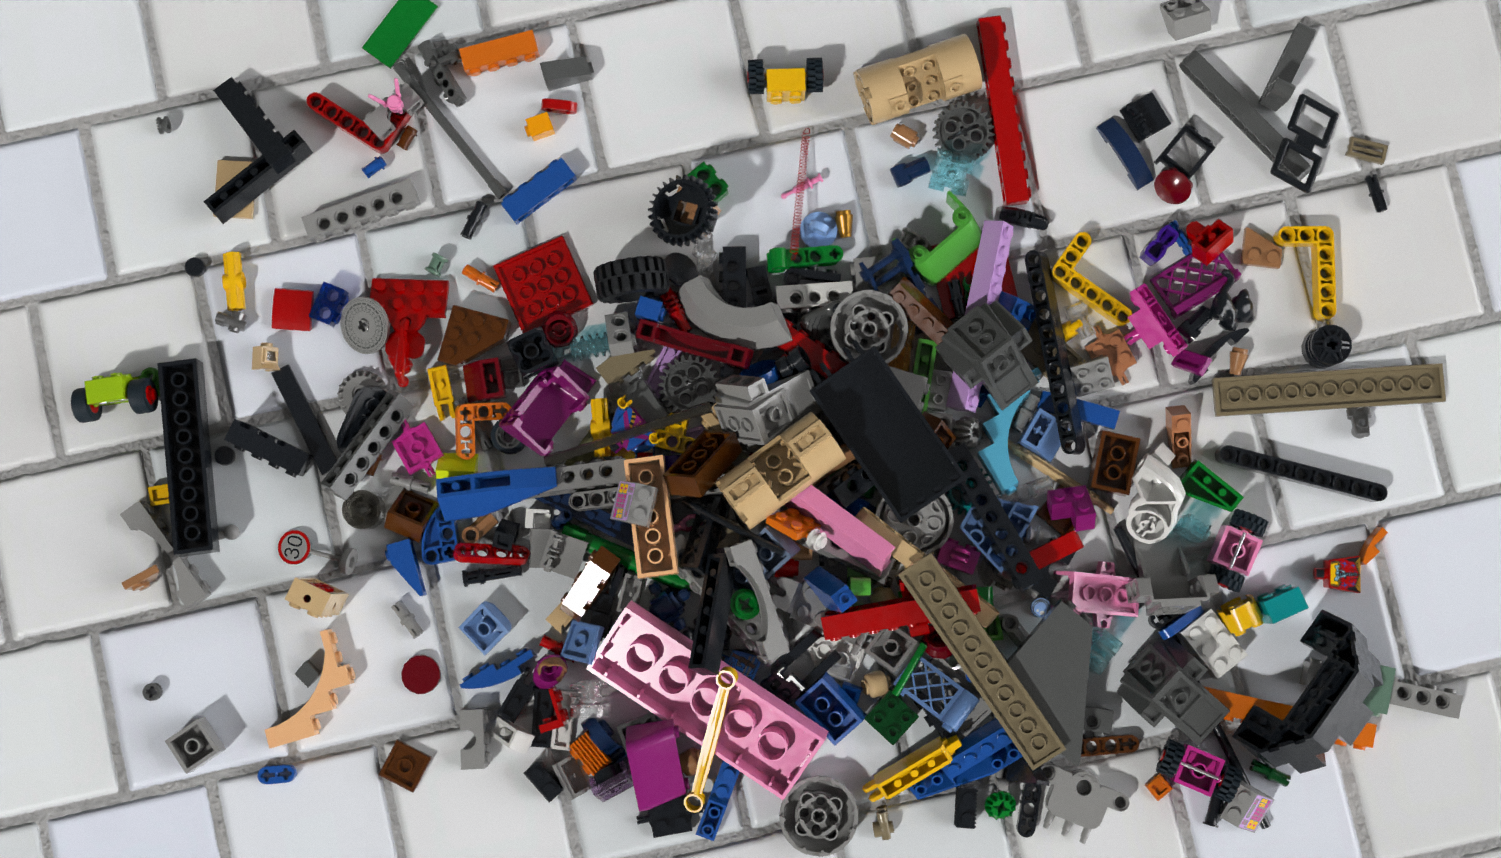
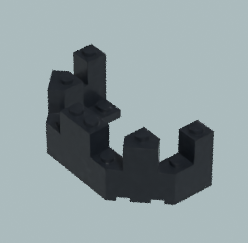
[1232,609,1383,774]

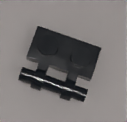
[760,663,807,705]

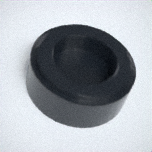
[185,257,206,277]
[214,446,236,466]

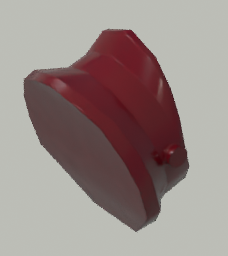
[541,311,578,348]
[921,625,952,659]

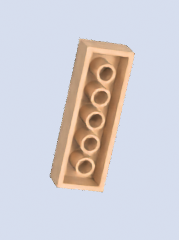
[624,455,679,579]

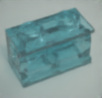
[1173,513,1211,543]

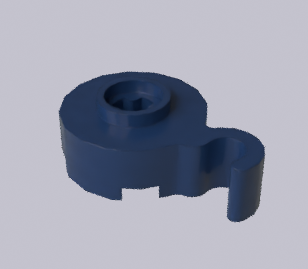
[581,713,628,764]

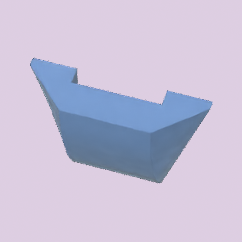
[959,497,1039,574]

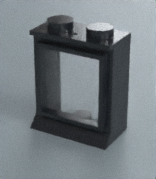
[1154,124,1216,180]

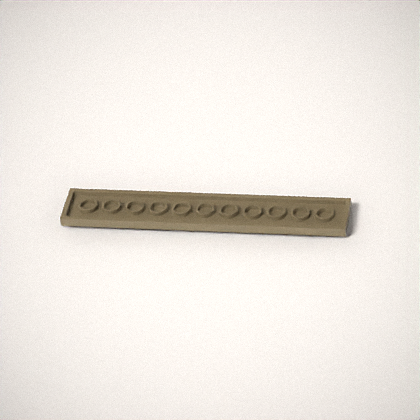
[1212,363,1446,417]
[898,552,1066,770]

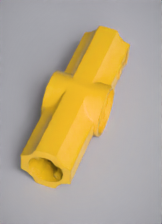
[222,252,246,311]
[590,398,612,457]

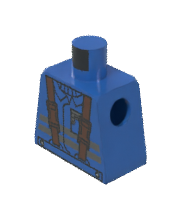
[721,650,761,681]

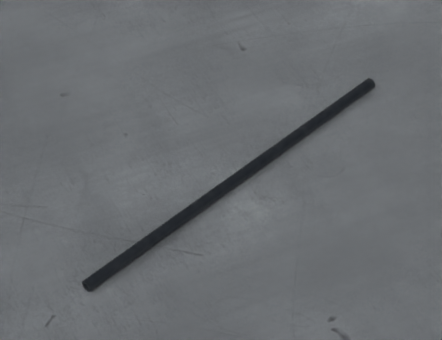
[1113,526,1271,829]

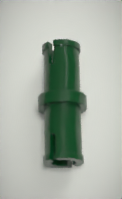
[1249,759,1291,787]

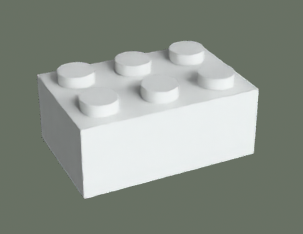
[1176,608,1248,679]

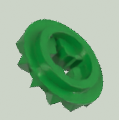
[730,589,760,620]
[985,791,1016,820]

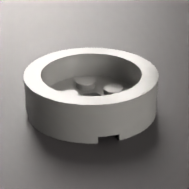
[875,493,954,555]

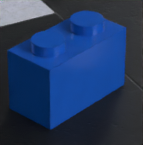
[635,296,666,324]

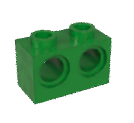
[687,161,729,203]

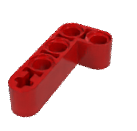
[1010,529,1084,577]

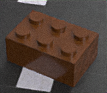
[1087,430,1141,496]

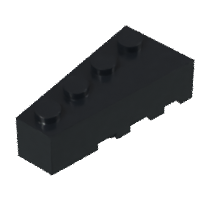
[224,419,313,478]

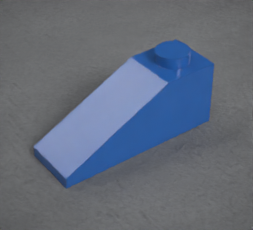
[385,539,427,596]

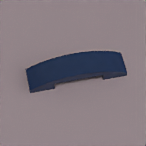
[1096,117,1154,191]

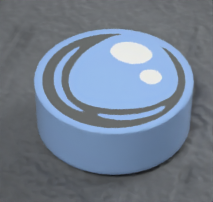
[1030,598,1051,617]

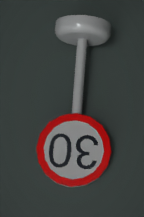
[278,530,358,575]

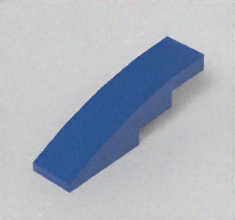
[1037,391,1120,430]

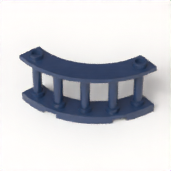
[859,238,941,350]

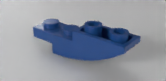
[459,648,536,689]
[696,761,740,841]

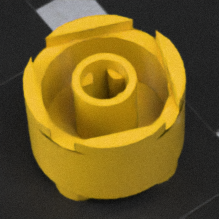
[1216,594,1264,636]

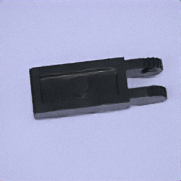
[497,667,535,723]

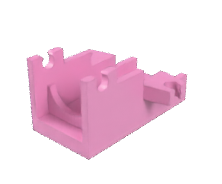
[1051,561,1139,628]

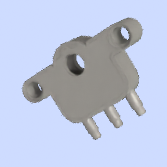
[1040,763,1130,844]

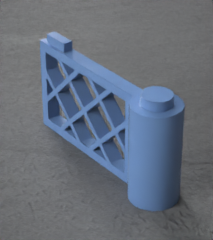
[893,657,980,733]

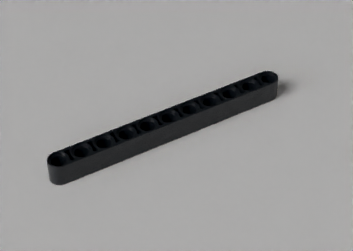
[1025,250,1085,455]

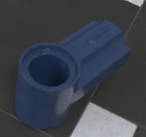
[890,156,931,188]

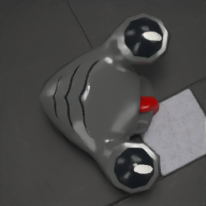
[799,300,841,352]

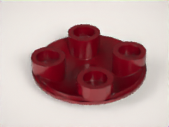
[1154,167,1193,204]

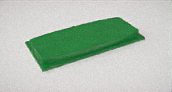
[362,0,438,69]

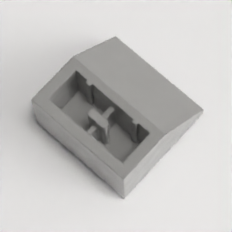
[1160,0,1211,41]

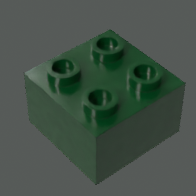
[864,689,919,745]

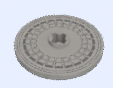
[340,297,390,354]

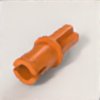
[462,265,500,293]

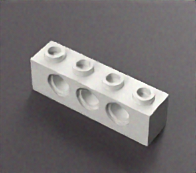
[775,281,853,313]

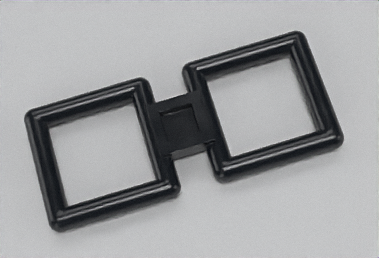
[1270,94,1339,193]

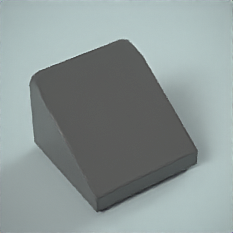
[295,660,322,688]

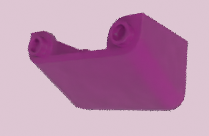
[499,366,590,456]
[626,719,690,811]

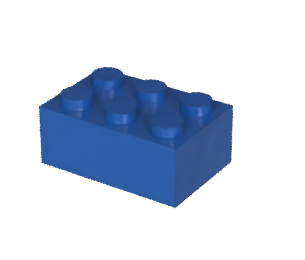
[795,672,866,746]

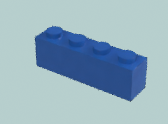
[501,158,577,225]

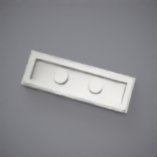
[550,690,577,751]

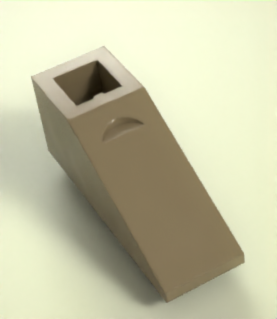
[596,349,656,388]

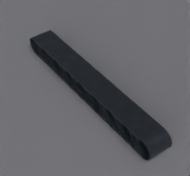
[1215,445,1388,502]

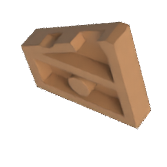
[1240,227,1282,269]
[122,565,160,591]

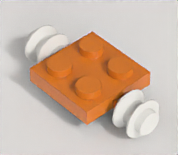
[764,508,827,551]

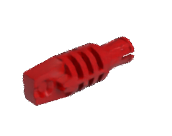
[660,287,692,332]

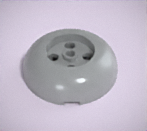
[830,290,908,363]
[779,776,858,857]

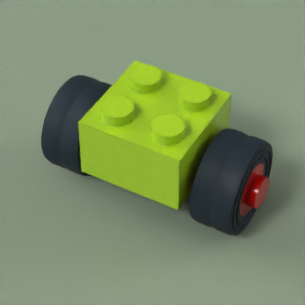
[71,373,158,423]

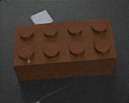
[663,430,742,497]

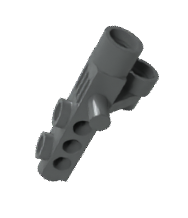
[418,40,466,107]

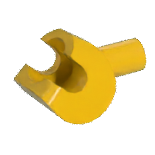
[1062,319,1083,343]

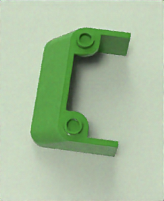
[892,190,982,286]

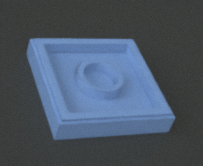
[560,619,604,665]

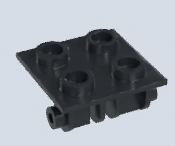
[1119,92,1171,143]

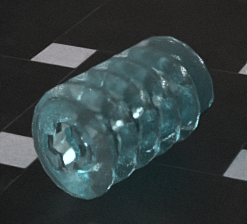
[570,332,611,362]

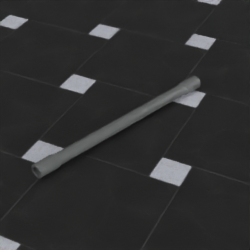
[393,62,507,199]

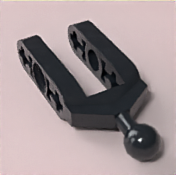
[771,628,842,698]

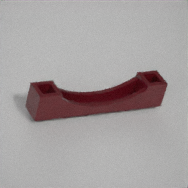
[635,319,754,370]

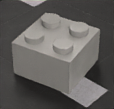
[165,717,226,774]

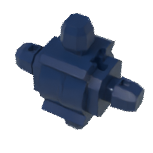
[648,581,691,631]

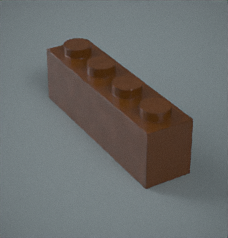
[887,276,954,345]

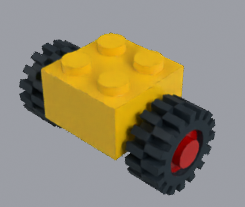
[747,58,824,105]

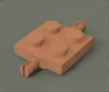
[1084,325,1137,386]

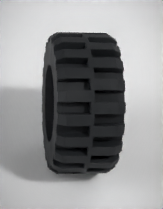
[593,256,670,304]

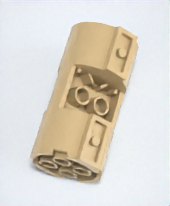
[853,34,982,125]
[715,412,846,530]

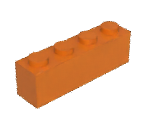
[459,30,540,76]

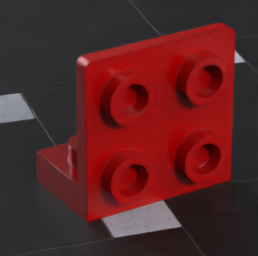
[539,686,569,733]

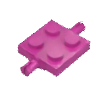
[391,419,444,478]

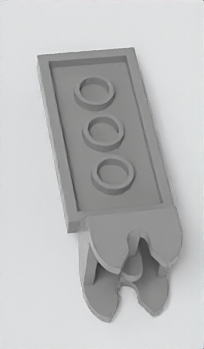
[770,576,860,644]

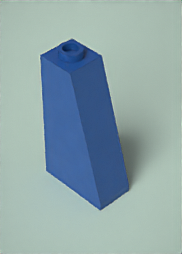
[803,566,858,613]

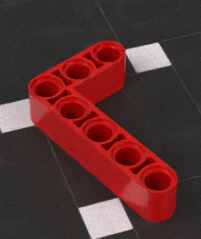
[307,92,411,154]

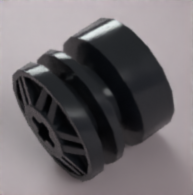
[1301,325,1352,368]

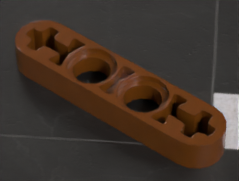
[1081,734,1140,757]

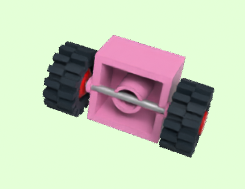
[1206,509,1269,593]

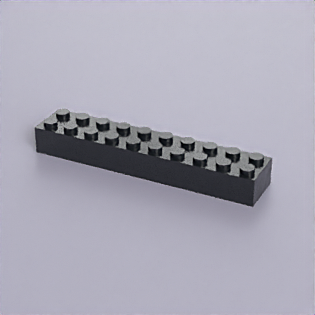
[157,358,220,557]

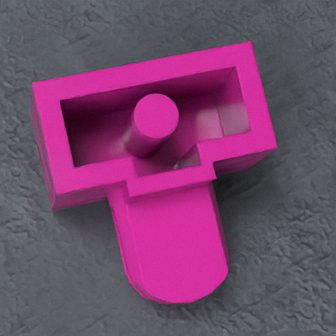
[936,538,981,575]

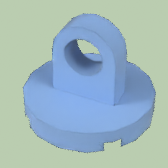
[799,212,838,247]

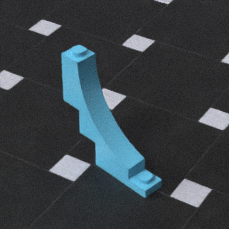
[977,367,1042,496]

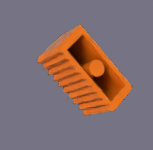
[569,730,613,776]

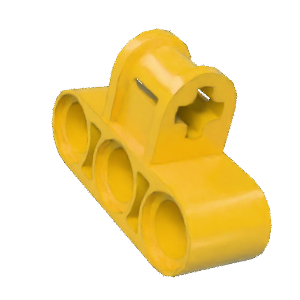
[652,413,695,454]

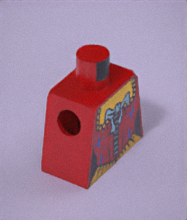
[1313,556,1361,593]

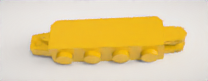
[862,735,962,802]

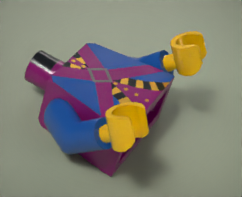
[609,395,664,454]

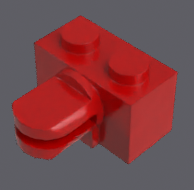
[1186,219,1233,266]

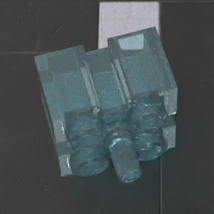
[928,147,975,197]
[1089,628,1123,675]

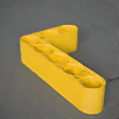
[1273,226,1336,322]
[1051,232,1133,326]

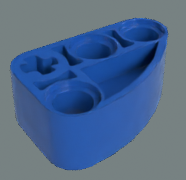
[421,507,462,565]

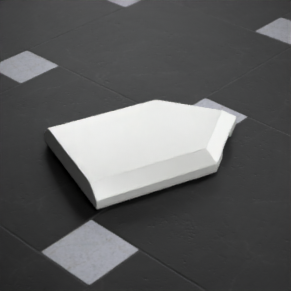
[808,636,866,684]

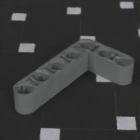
[1258,22,1316,112]

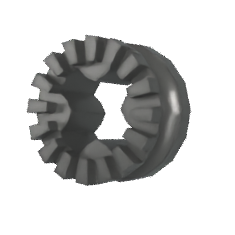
[156,116,171,134]
[142,683,163,701]

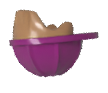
[533,654,568,689]

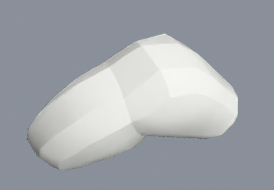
[1126,453,1186,544]

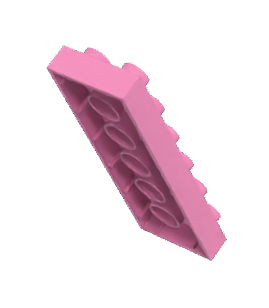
[586,600,829,800]

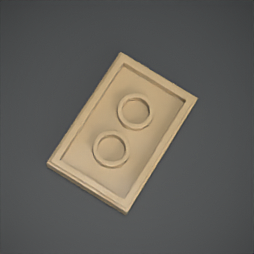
[213,160,255,219]

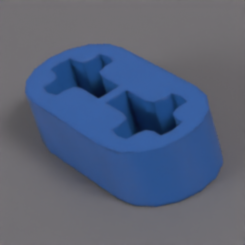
[257,764,297,784]

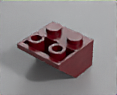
[463,357,507,403]

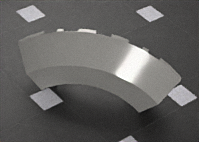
[676,275,793,349]

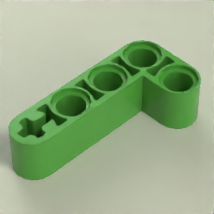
[847,567,871,596]

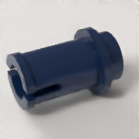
[551,509,573,530]

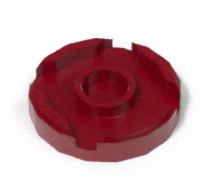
[401,655,441,694]

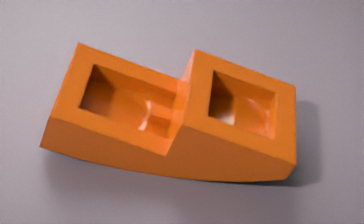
[1358,527,1388,565]

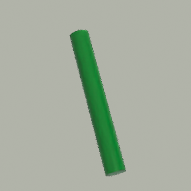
[892,643,927,697]

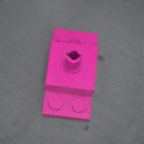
[1124,283,1188,357]

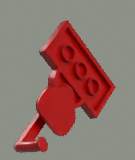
[370,278,450,387]

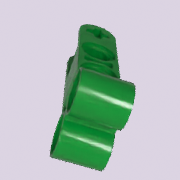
[766,245,843,273]

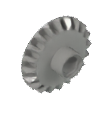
[337,370,388,414]

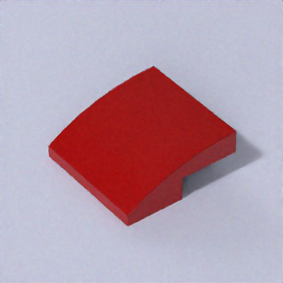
[272,288,314,331]

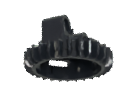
[648,174,718,247]

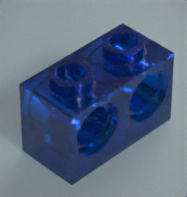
[309,281,349,328]

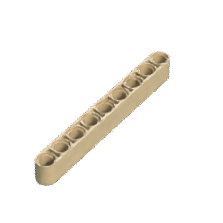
[855,507,1000,628]

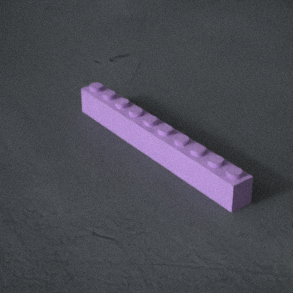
[946,221,1014,413]

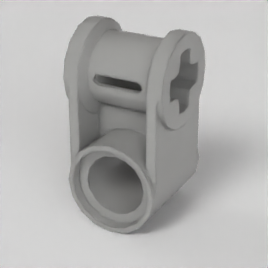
[899,227,933,252]

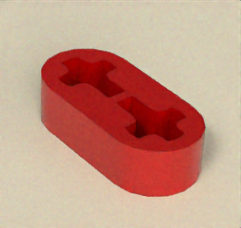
[541,98,577,114]

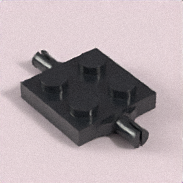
[636,794,703,838]

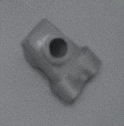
[215,311,247,333]
[1346,407,1371,439]

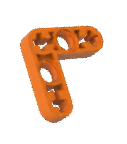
[455,402,511,460]

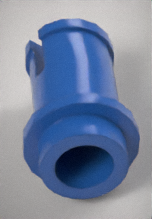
[361,156,387,178]

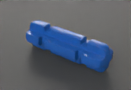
[1168,220,1192,256]

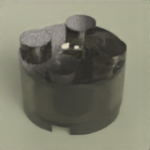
[342,490,386,530]

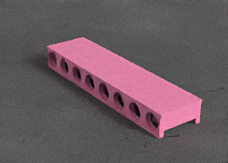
[785,485,895,577]

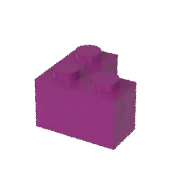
[1047,485,1096,532]

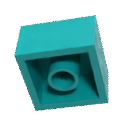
[1255,584,1309,624]

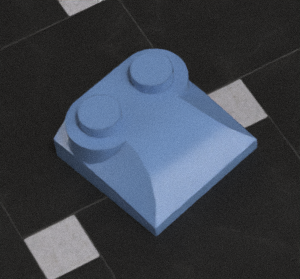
[458,601,512,656]

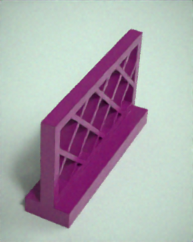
[1150,252,1242,320]

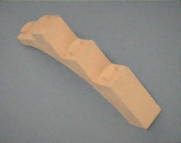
[265,629,355,749]

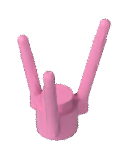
[368,78,404,114]

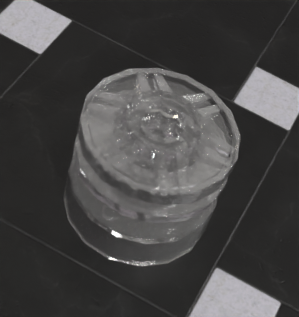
[569,680,611,718]

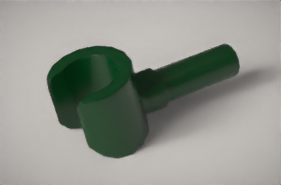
[962,276,972,304]

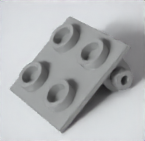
[1070,355,1115,397]
[539,530,588,579]

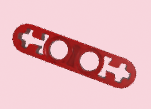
[453,543,530,565]

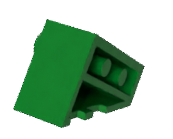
[1179,459,1244,512]

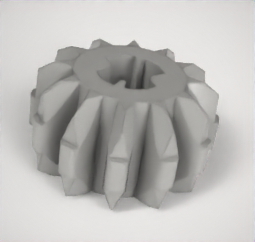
[953,416,984,449]

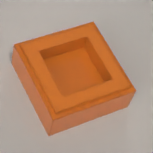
[1145,773,1173,801]

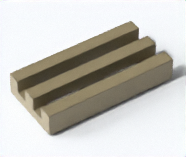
[1345,136,1388,165]

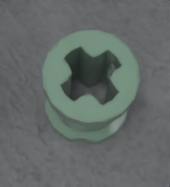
[425,252,448,277]

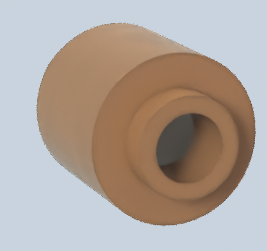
[890,123,919,149]

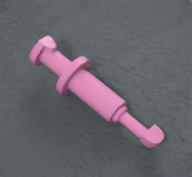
[781,173,823,199]

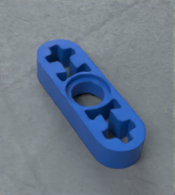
[1158,606,1205,640]

